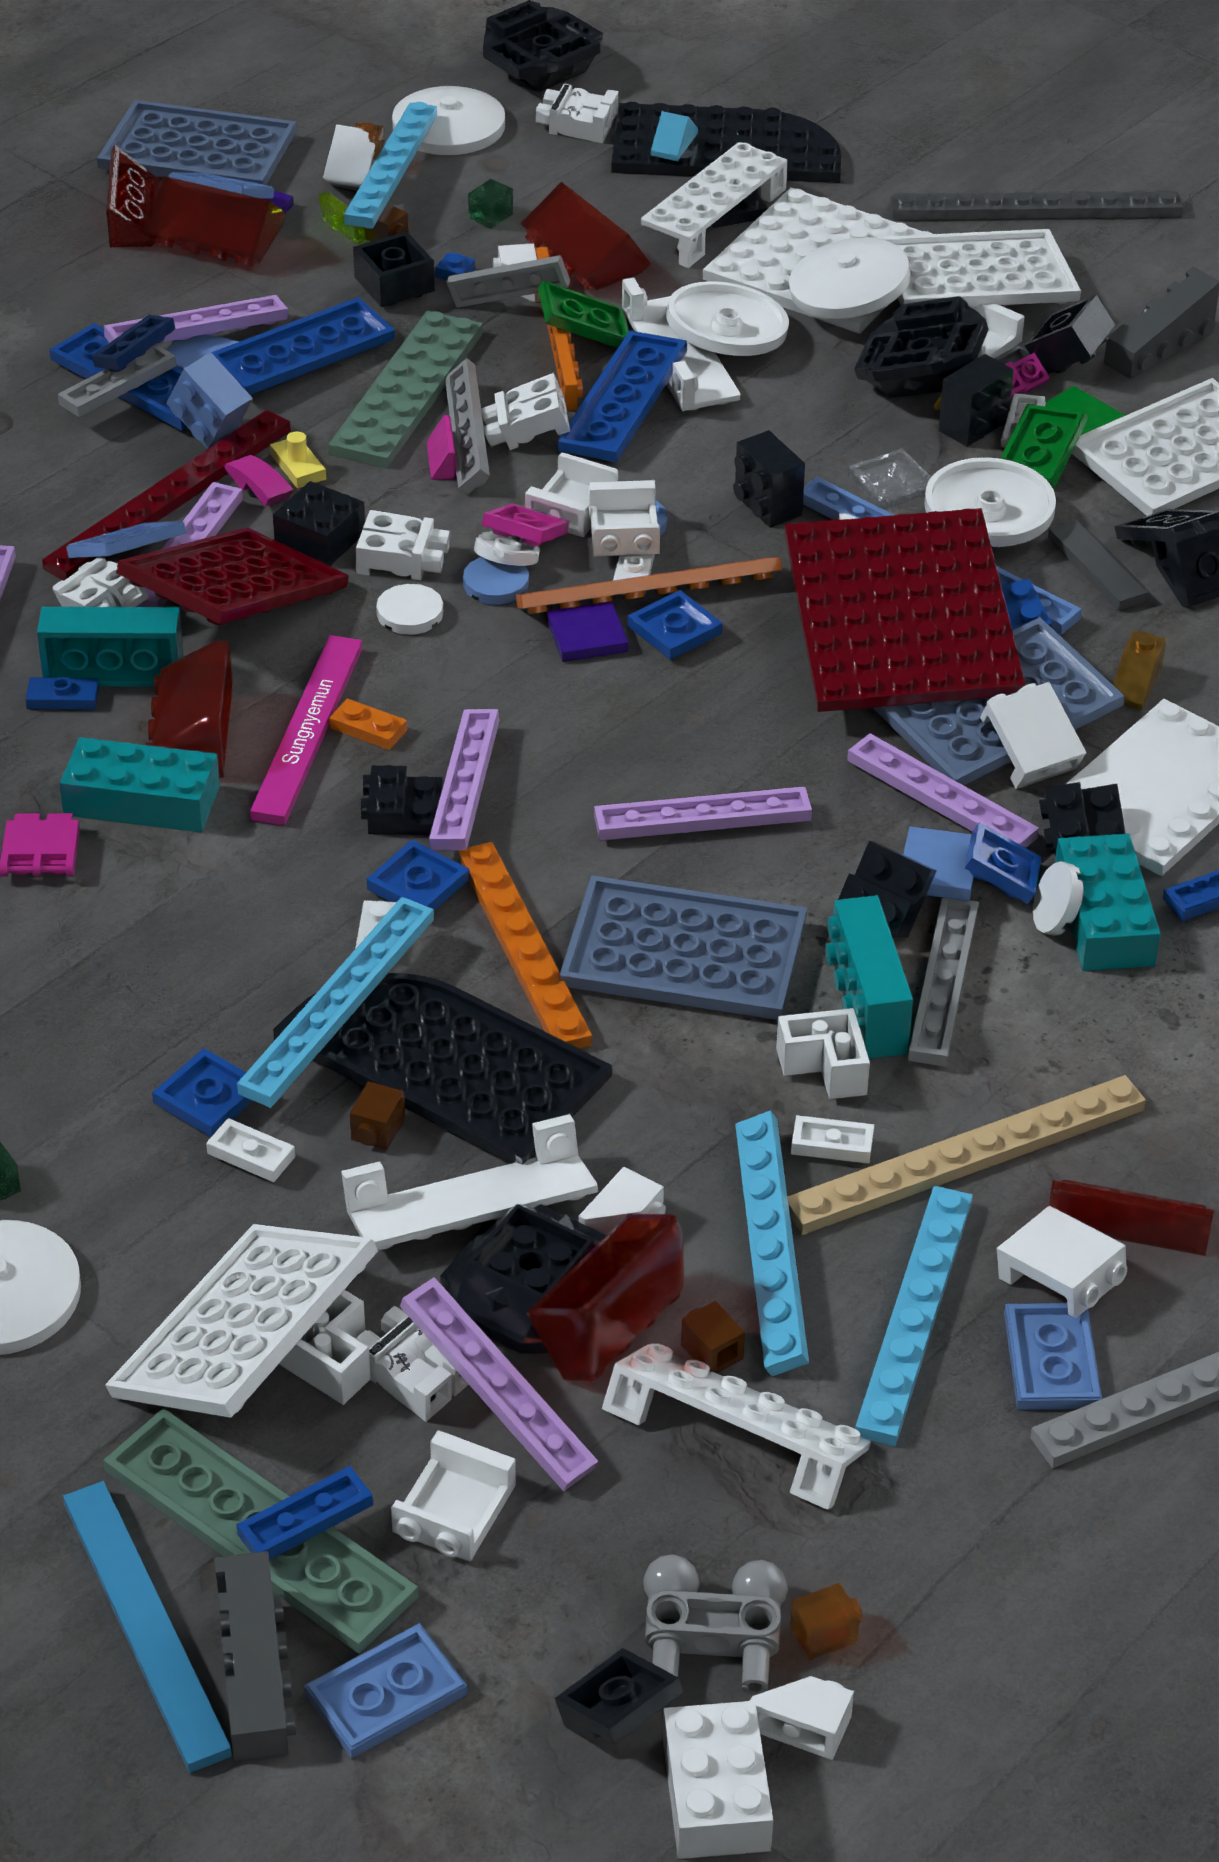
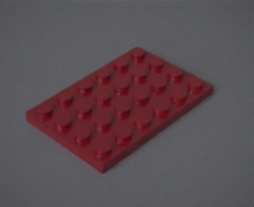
[116,527,349,625]

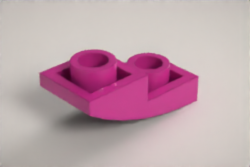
[1005,353,1050,399]
[224,455,293,507]

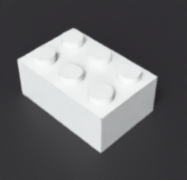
[663,1701,773,1859]

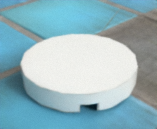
[474,531,540,566]
[376,584,444,635]
[1033,861,1083,936]

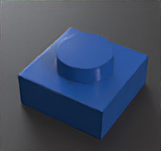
[435,252,475,280]

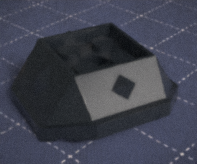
[483,0,603,92]
[854,296,989,398]
[440,1204,622,1354]

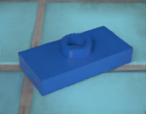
[25,677,100,710]
[1162,870,1219,922]

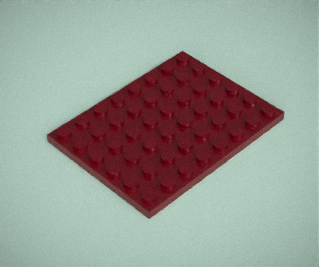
[785,508,1026,712]

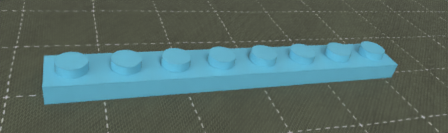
[344,102,437,228]
[237,897,434,1108]
[735,1110,809,1377]
[855,1186,973,1447]

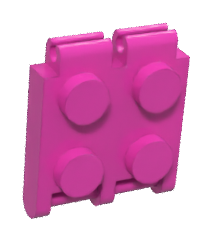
[0,813,80,877]

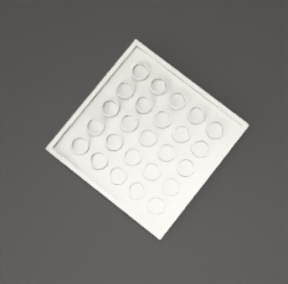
[703,188,933,334]

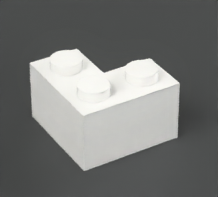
[776,1008,870,1099]
[280,1290,371,1405]

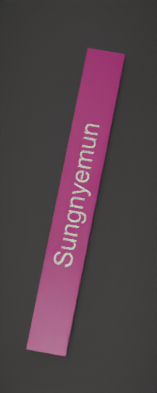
[250,635,363,826]

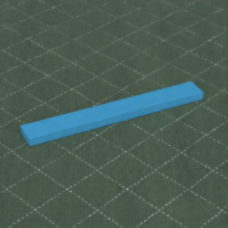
[63,1481,232,1774]

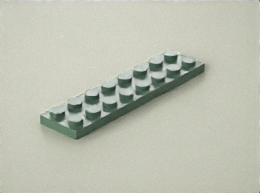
[328,311,483,468]
[103,1408,419,1654]

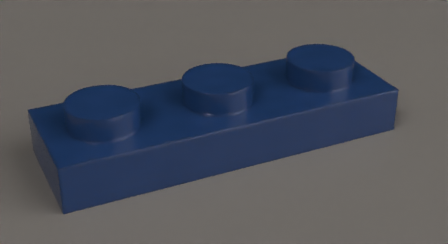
[92,315,176,372]

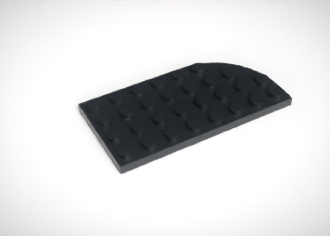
[611,102,842,183]
[273,973,612,1165]

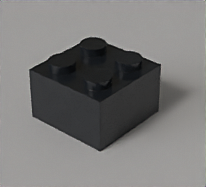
[353,231,435,307]
[1024,295,1115,374]
[939,354,1014,447]
[733,430,805,528]
[273,481,365,566]

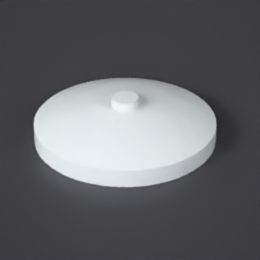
[392,86,505,155]
[789,237,911,319]
[667,281,789,356]
[924,458,1056,547]
[0,1220,81,1355]

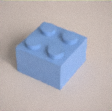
[166,352,253,449]

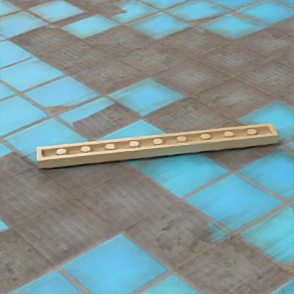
[787,1075,1146,1235]

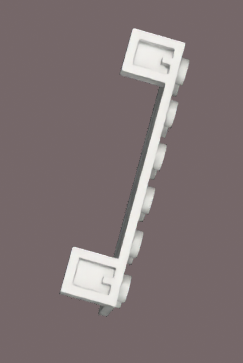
[641,142,787,268]
[622,277,740,411]
[341,1114,598,1250]
[602,1344,871,1510]

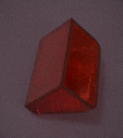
[147,176,286,267]
[520,181,650,291]
[145,641,234,778]
[527,1214,684,1382]

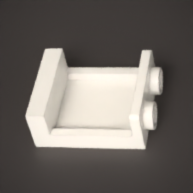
[971,303,1025,358]
[525,453,618,537]
[589,480,660,556]
[980,682,1086,789]
[997,1206,1127,1318]
[391,1430,516,1562]

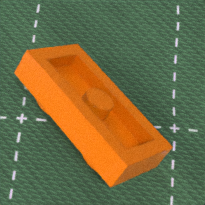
[329,698,407,750]

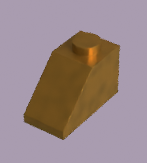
[1113,630,1167,710]

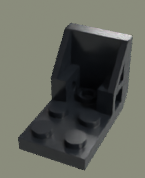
[1114,509,1219,607]

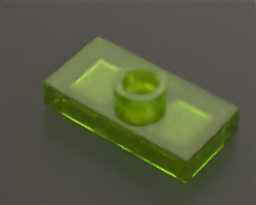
[318,191,365,245]

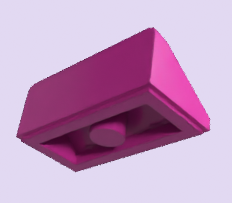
[427,415,456,480]

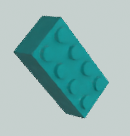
[37,606,184,687]
[59,737,220,832]
[1055,834,1160,971]
[825,895,913,1059]

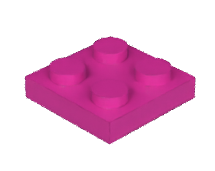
[482,503,570,546]

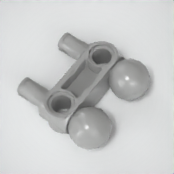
[643,1554,788,1694]

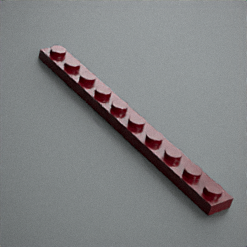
[42,410,291,581]

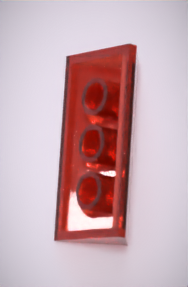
[106,145,160,248]
[1049,1178,1214,1256]

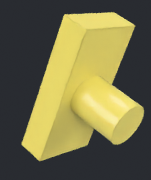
[270,431,326,488]

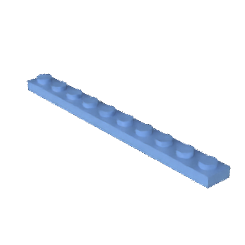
[803,477,1082,635]

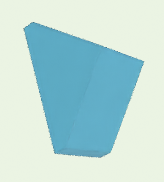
[651,111,698,161]

